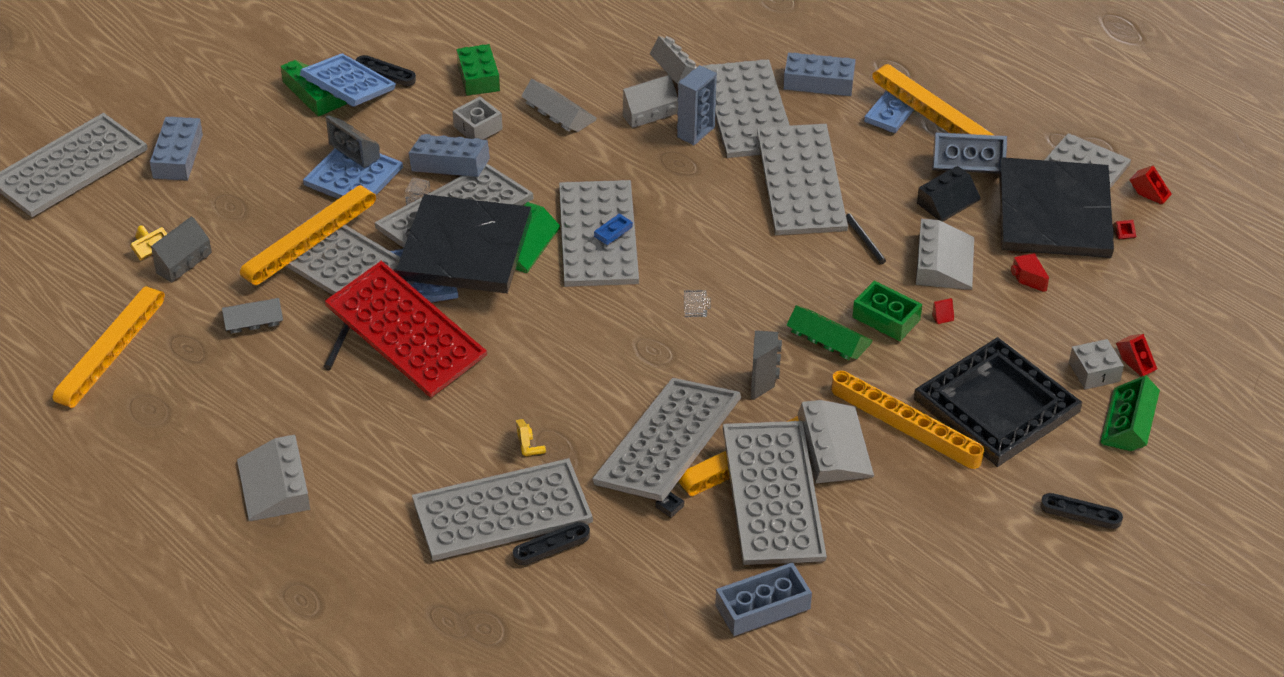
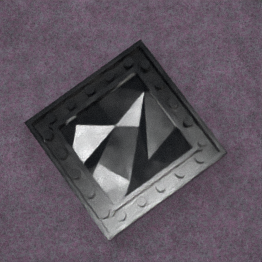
[999,157,1114,258]
[396,194,532,294]
[914,337,1082,467]

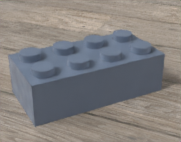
[783,52,856,96]
[677,65,717,145]
[150,117,203,181]
[932,133,1007,174]
[409,134,490,177]
[715,562,812,636]

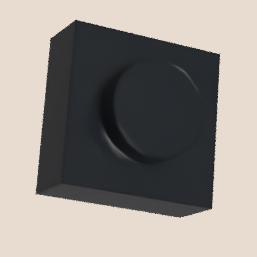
[656,491,685,518]

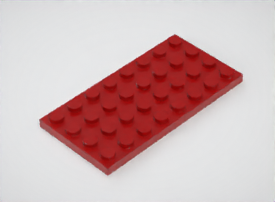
[325,260,487,398]

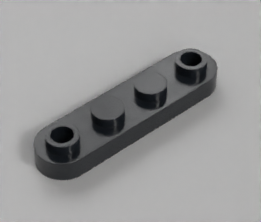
[355,55,416,87]
[1040,493,1123,529]
[513,522,590,565]

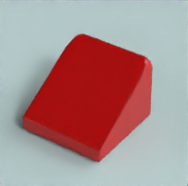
[1113,220,1137,239]
[932,298,954,324]

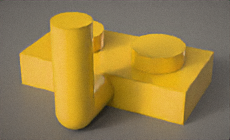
[130,225,167,261]
[516,419,546,456]

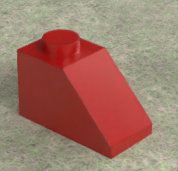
[1129,165,1172,204]
[1011,253,1049,292]
[1116,334,1158,377]

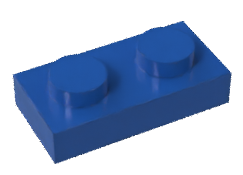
[594,213,633,245]

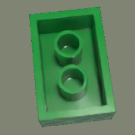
[456,44,500,96]
[852,280,923,342]

